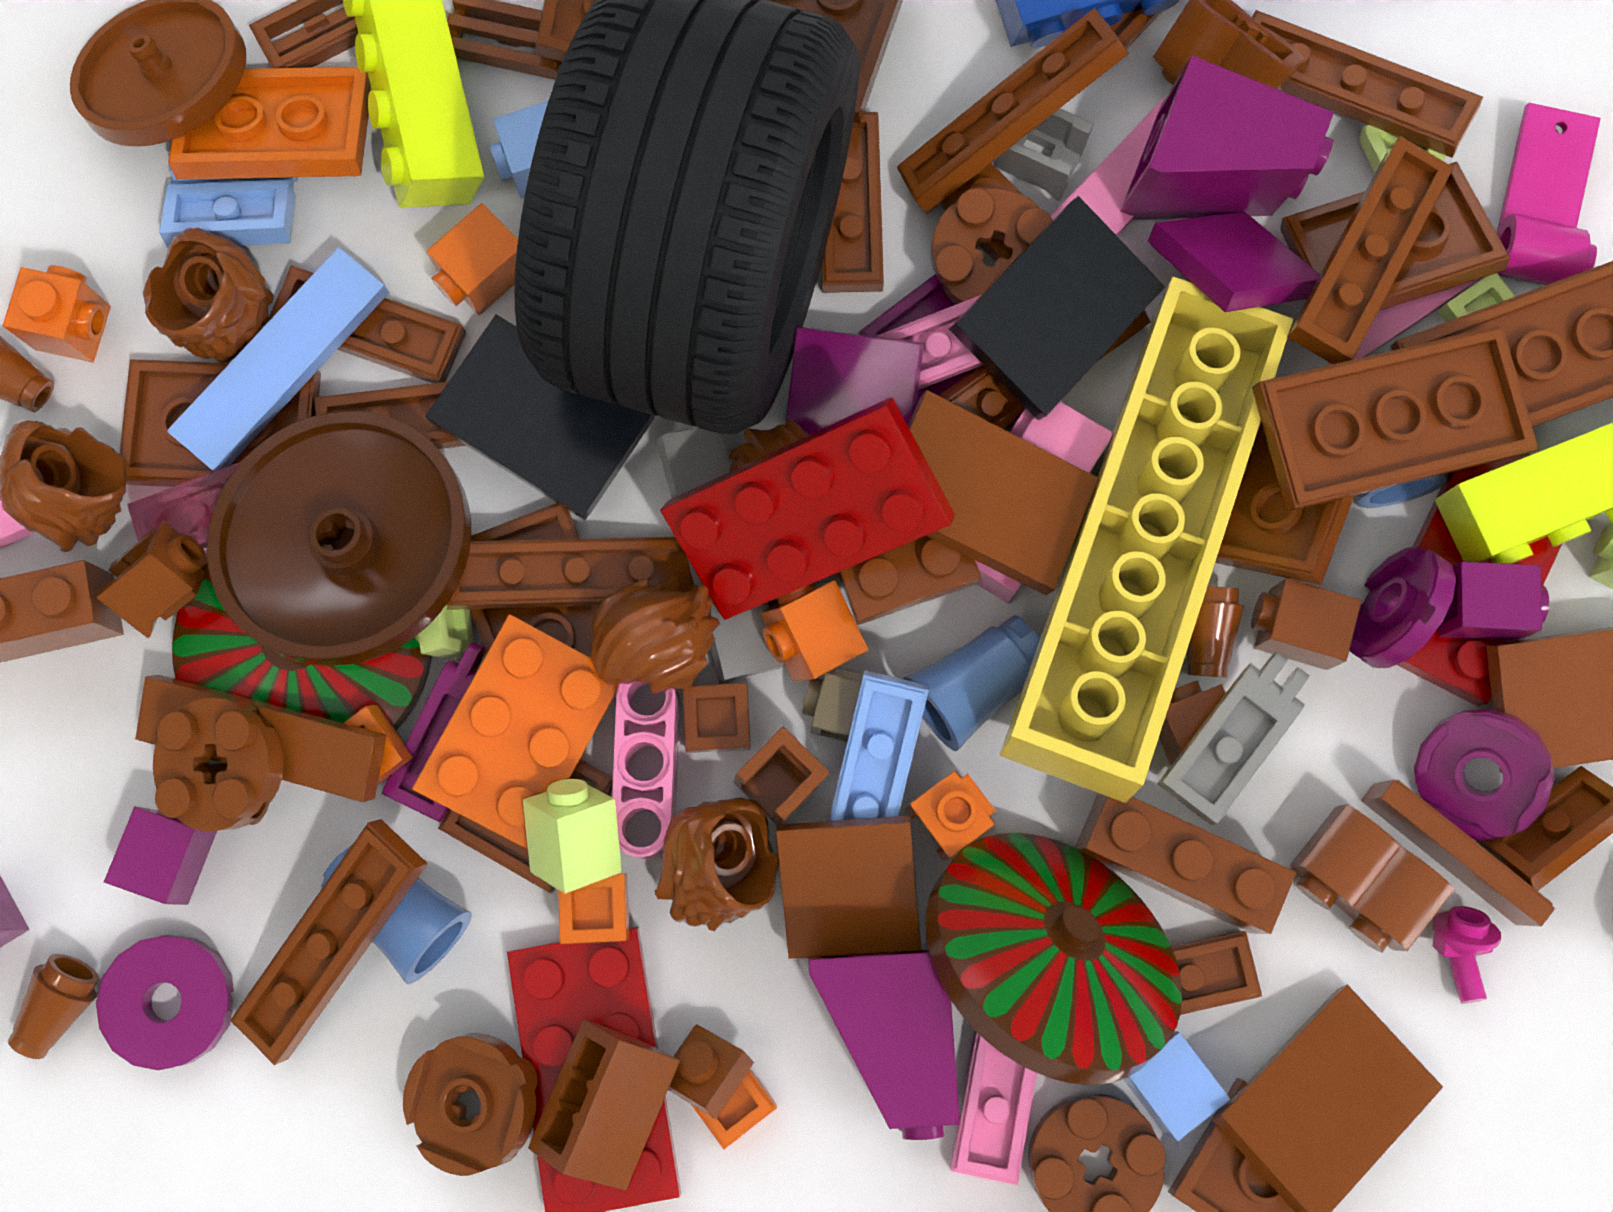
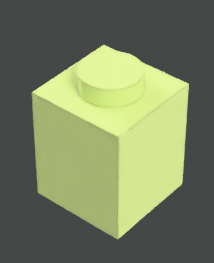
[522,779,622,894]

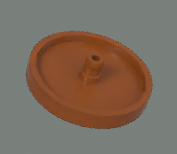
[70,0,246,146]

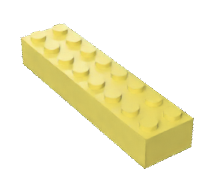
[999,276,1293,803]

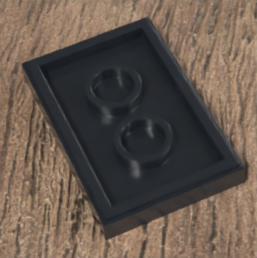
[949,195,1165,420]
[425,314,655,521]

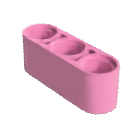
[612,681,680,860]

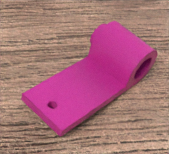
[1497,102,1601,286]

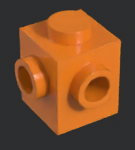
[2,265,111,363]
[760,580,869,682]

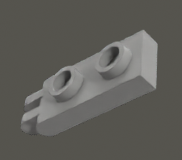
[1157,651,1310,825]

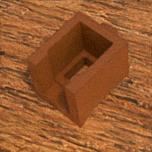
[96,520,207,638]
[733,726,831,826]

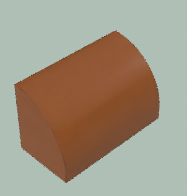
[528,1019,680,1191]

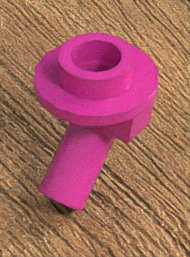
[1432,906,1501,1004]

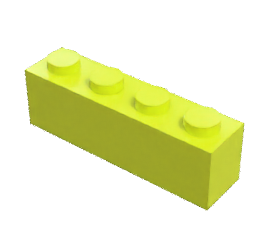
[343,0,484,208]
[1435,423,1613,564]

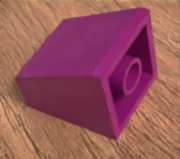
[1121,55,1334,220]
[807,949,960,1140]

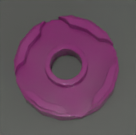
[1349,546,1456,668]
[1414,708,1554,840]
[96,935,234,1071]

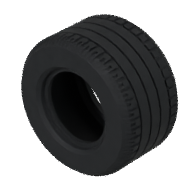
[514,0,859,434]

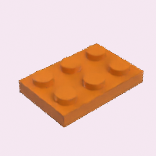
[168,67,371,180]
[412,614,619,849]

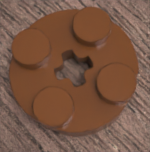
[931,188,1052,304]
[153,697,284,832]
[403,1033,538,1176]
[1028,1094,1166,1212]

